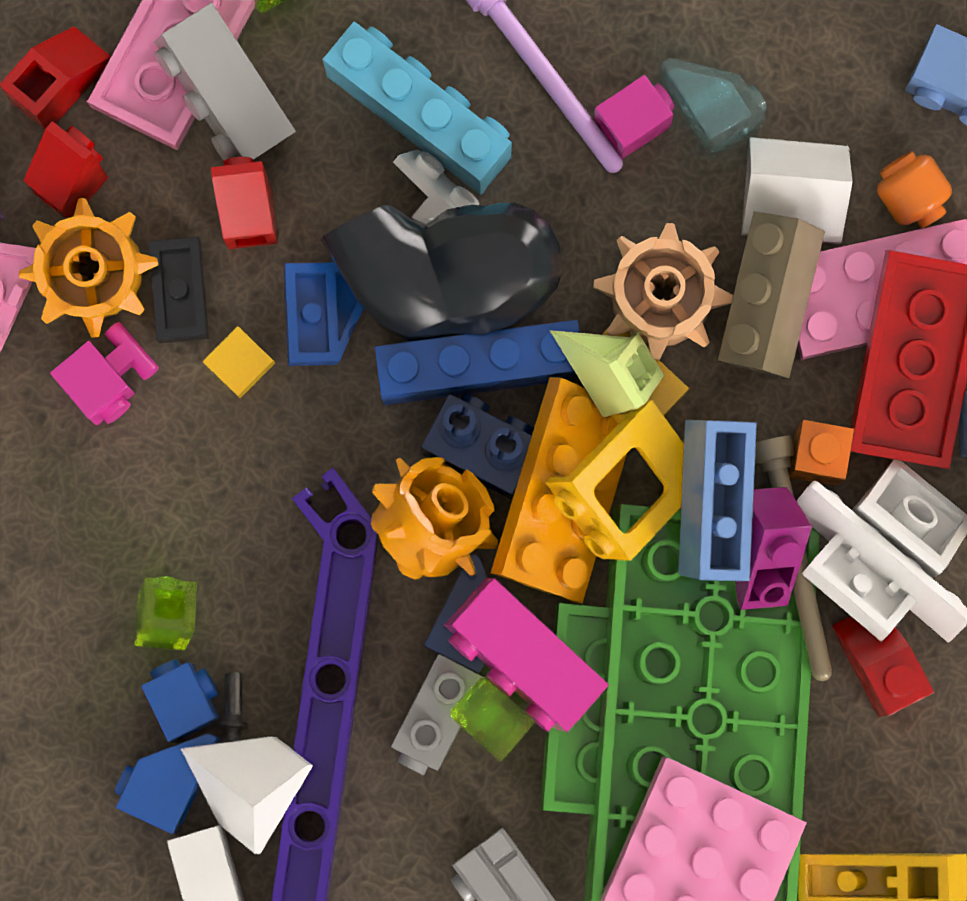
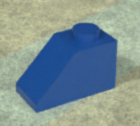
[114,734,223,834]

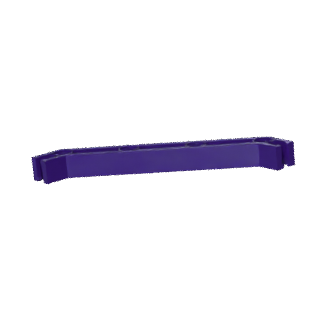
[272,468,379,901]

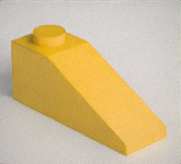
[798,853,967,901]

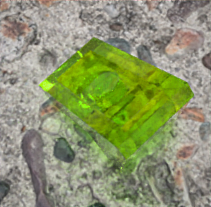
[450,677,536,762]

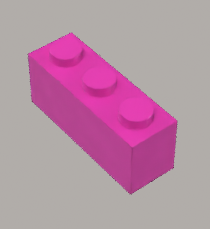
[444,578,609,732]

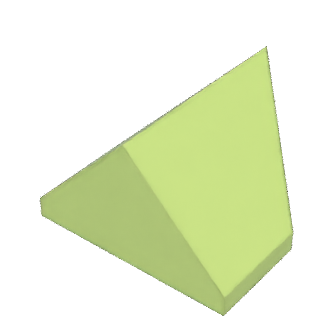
[550,330,664,417]

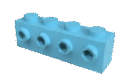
[323,21,512,195]

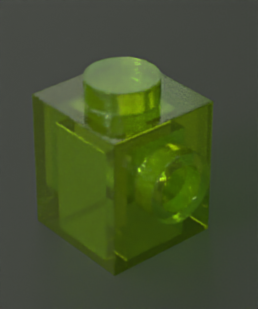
[134,577,197,650]

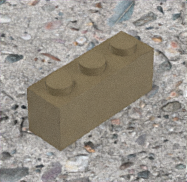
[718,211,825,378]

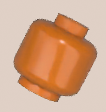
[876,151,952,229]

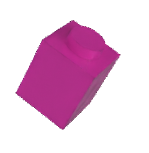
[593,75,674,160]

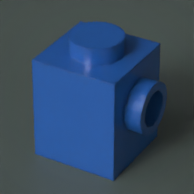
[141,659,221,742]

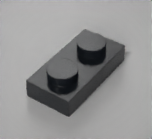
[149,237,209,343]

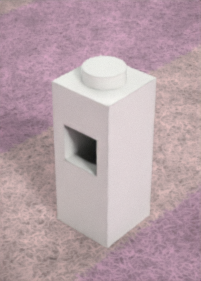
[167,825,244,901]

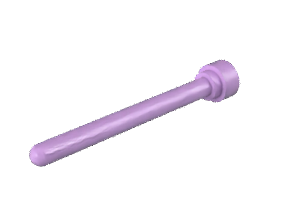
[466,0,623,173]

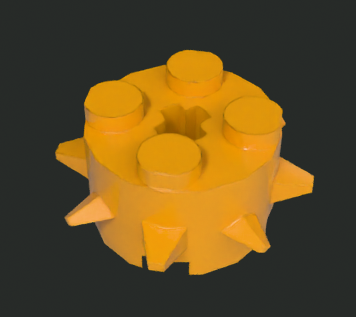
[19,198,158,338]
[371,457,498,580]

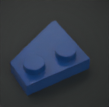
[283,262,364,366]

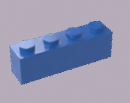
[375,320,580,405]

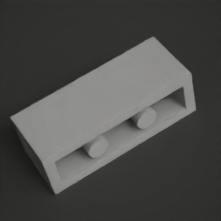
[154,2,296,160]

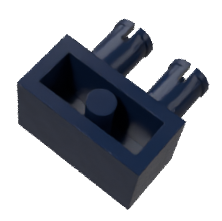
[421,393,534,500]

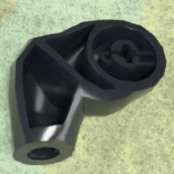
[321,202,563,342]

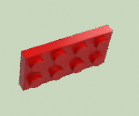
[850,250,967,469]

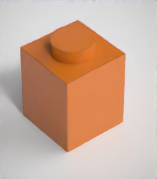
[788,420,854,486]

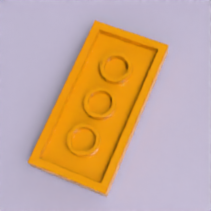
[490,377,627,604]

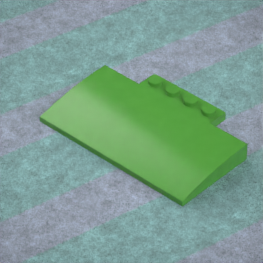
[540,504,820,901]

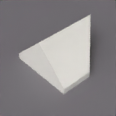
[181,736,313,854]

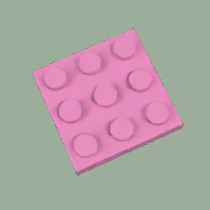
[600,757,807,901]

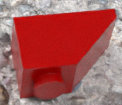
[831,616,935,717]

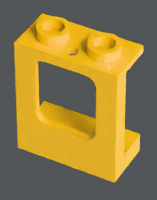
[545,400,684,561]

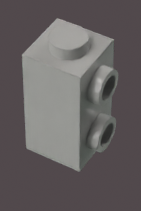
[391,654,485,775]

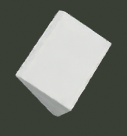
[741,137,853,244]
[852,459,967,578]

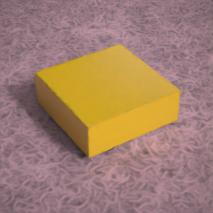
[202,326,275,398]

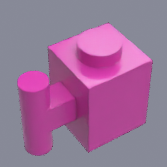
[50,322,159,426]

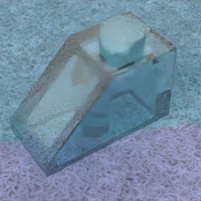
[659,58,767,159]

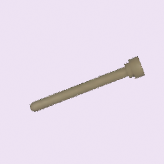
[755,436,832,681]

